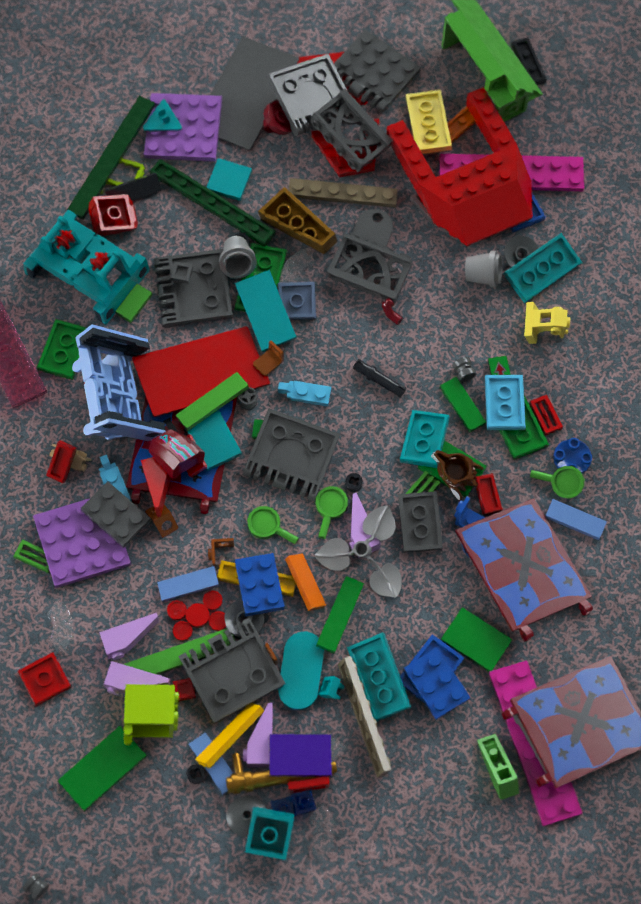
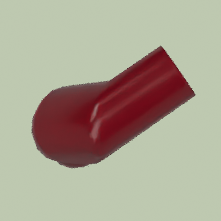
[382,298,403,325]

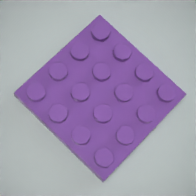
[144,93,222,162]
[33,499,131,588]

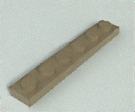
[288,178,398,208]
[337,656,391,777]

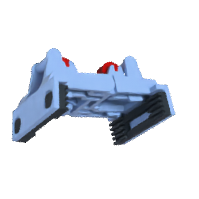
[72,324,166,441]

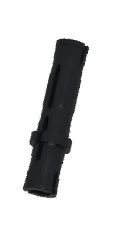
[353,359,407,398]

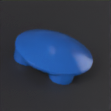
[553,438,592,474]

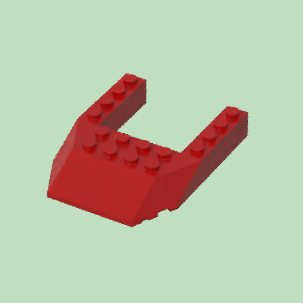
[386,87,532,246]

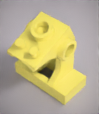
[524,302,570,344]

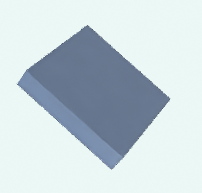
[278,282,316,320]

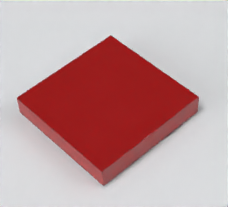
[17,652,72,706]

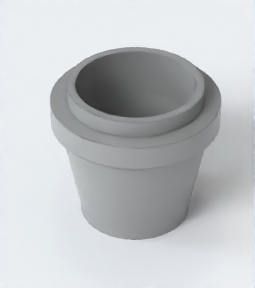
[219,236,257,278]
[465,250,503,288]

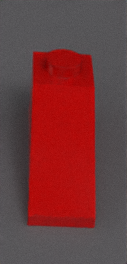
[141,457,170,518]

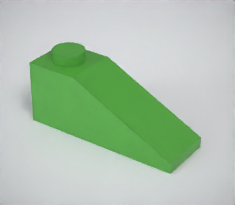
[477,734,520,800]

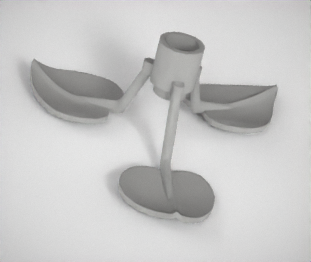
[315,505,402,598]

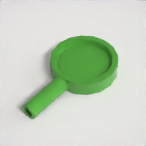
[530,466,585,498]
[315,486,348,539]
[247,506,299,544]

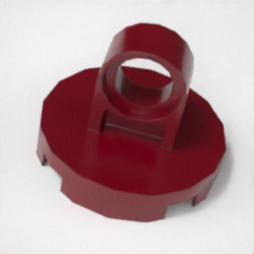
[263,100,292,135]

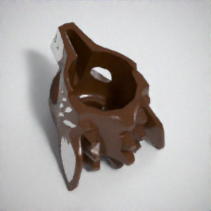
[431,450,484,502]

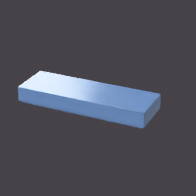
[545,499,607,540]
[157,566,220,602]
[189,732,234,795]

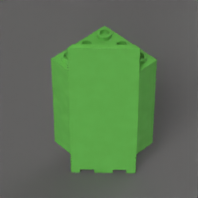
[441,0,543,122]

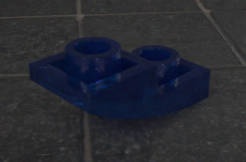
[270,790,317,817]

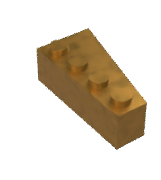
[258,187,337,254]

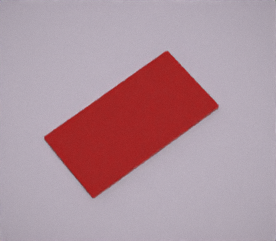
[132,326,270,417]

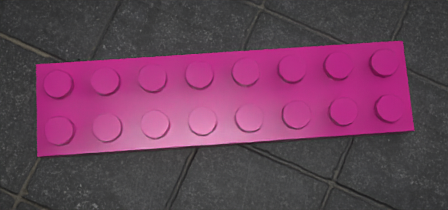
[439,153,584,192]
[489,660,583,827]

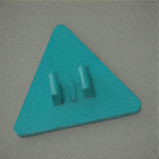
[143,99,182,131]

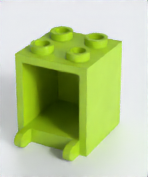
[124,684,179,746]

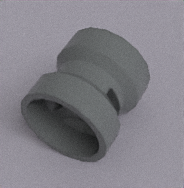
[452,357,477,382]

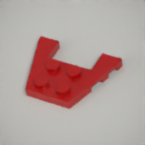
[311,118,379,178]

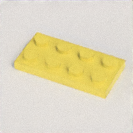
[406,90,452,154]

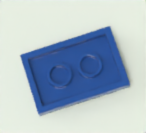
[235,553,285,616]
[400,634,464,703]
[403,647,471,720]

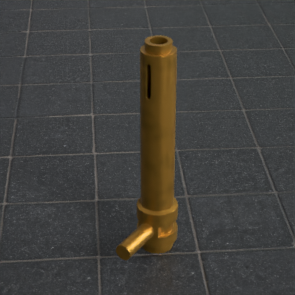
[226,753,337,794]

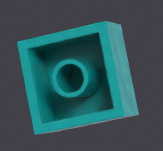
[245,806,294,860]

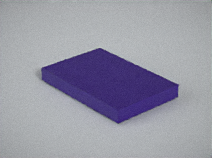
[269,734,332,777]

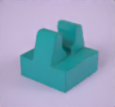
[318,676,345,700]

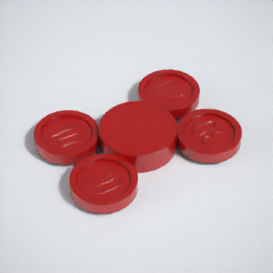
[167,590,226,641]

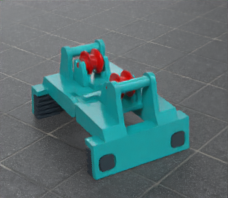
[23,210,150,325]

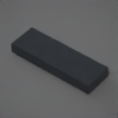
[511,37,547,85]
[104,173,162,201]

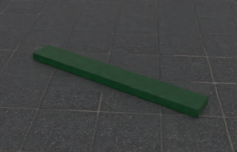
[67,95,156,220]
[149,159,276,247]

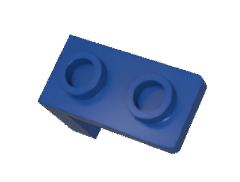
[454,496,485,527]

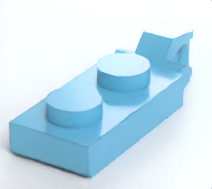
[278,381,331,406]
[99,454,132,502]

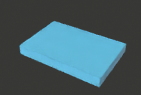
[485,375,526,430]

